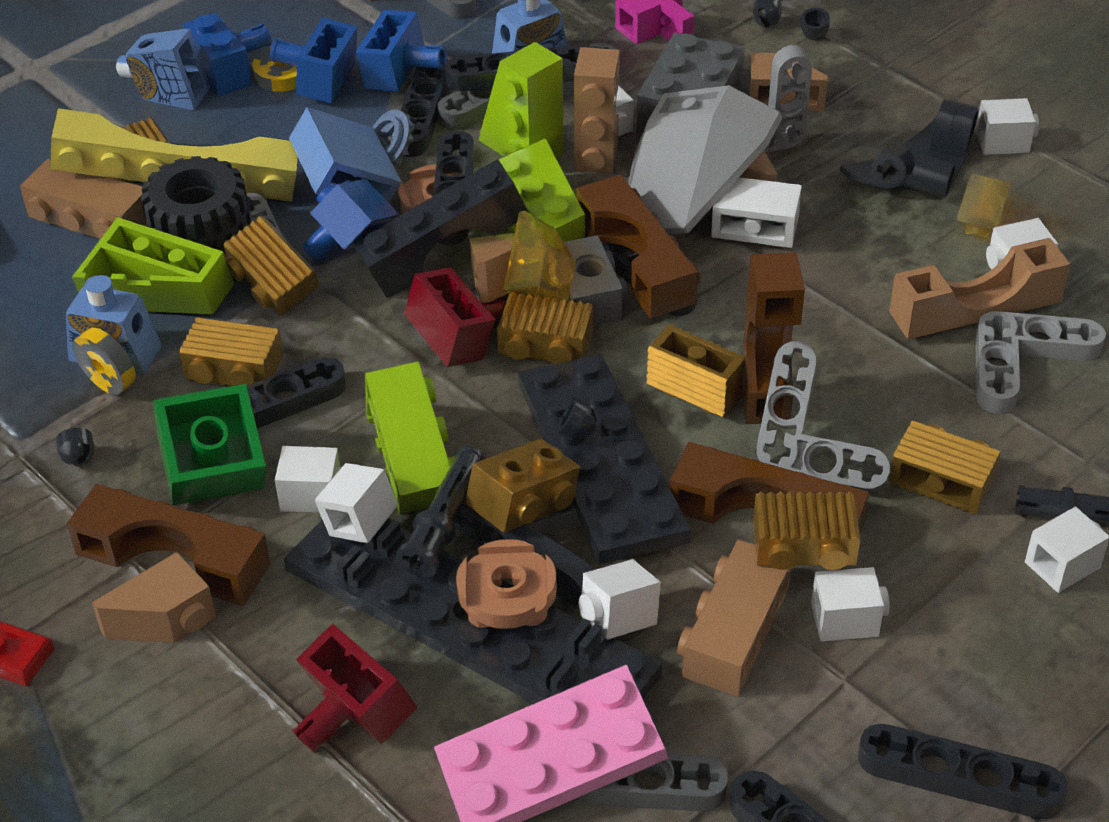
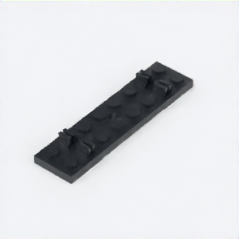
[284,518,662,704]

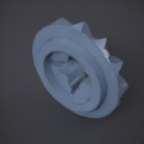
[373,110,415,166]

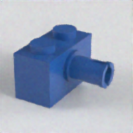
[355,10,447,92]
[182,13,272,97]
[270,17,358,103]
[302,179,399,262]

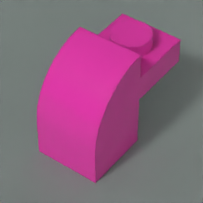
[615,0,695,44]

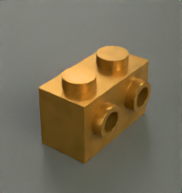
[465,438,580,533]

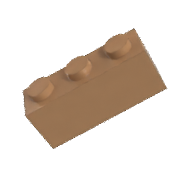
[20,159,147,239]
[677,539,792,697]

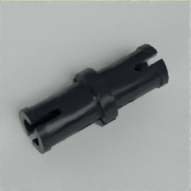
[1015,485,1109,526]

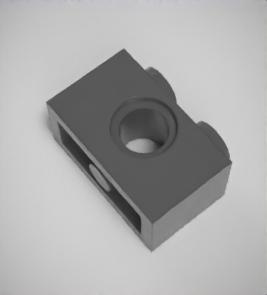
[550,235,628,326]

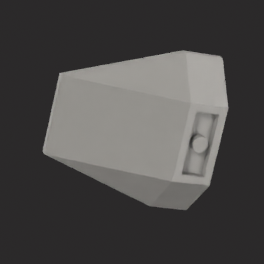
[628,85,783,234]

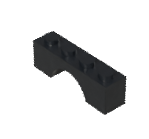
[354,159,530,298]

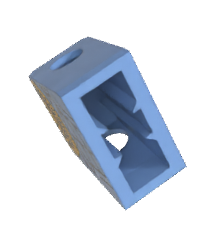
[492,0,568,53]
[116,29,211,110]
[66,275,162,376]

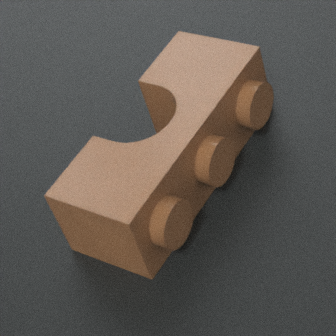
[574,47,620,174]

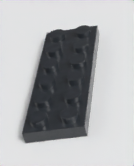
[518,354,691,565]

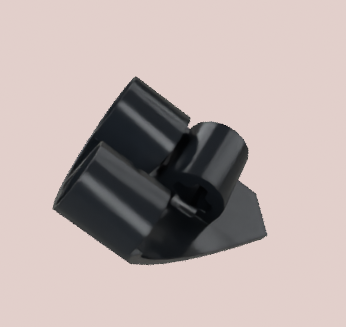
[840,99,979,198]

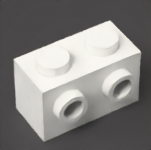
[712,177,802,248]

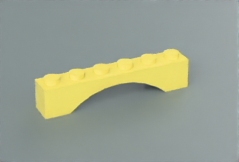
[50,108,298,202]

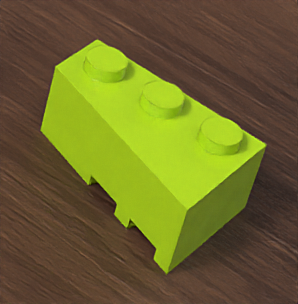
[478,42,564,158]
[484,138,585,266]
[72,217,234,314]
[365,361,460,514]

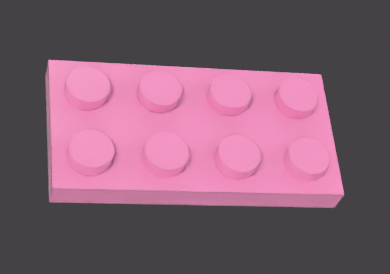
[434,665,668,822]

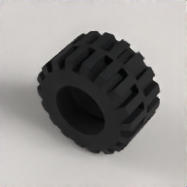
[141,156,251,255]

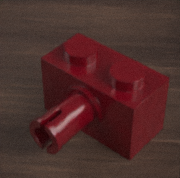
[404,267,506,367]
[291,623,418,754]

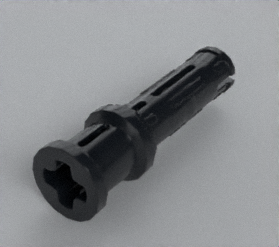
[396,445,486,577]

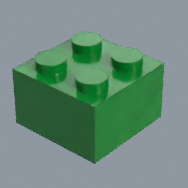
[154,384,266,506]

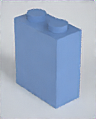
[289,107,402,203]

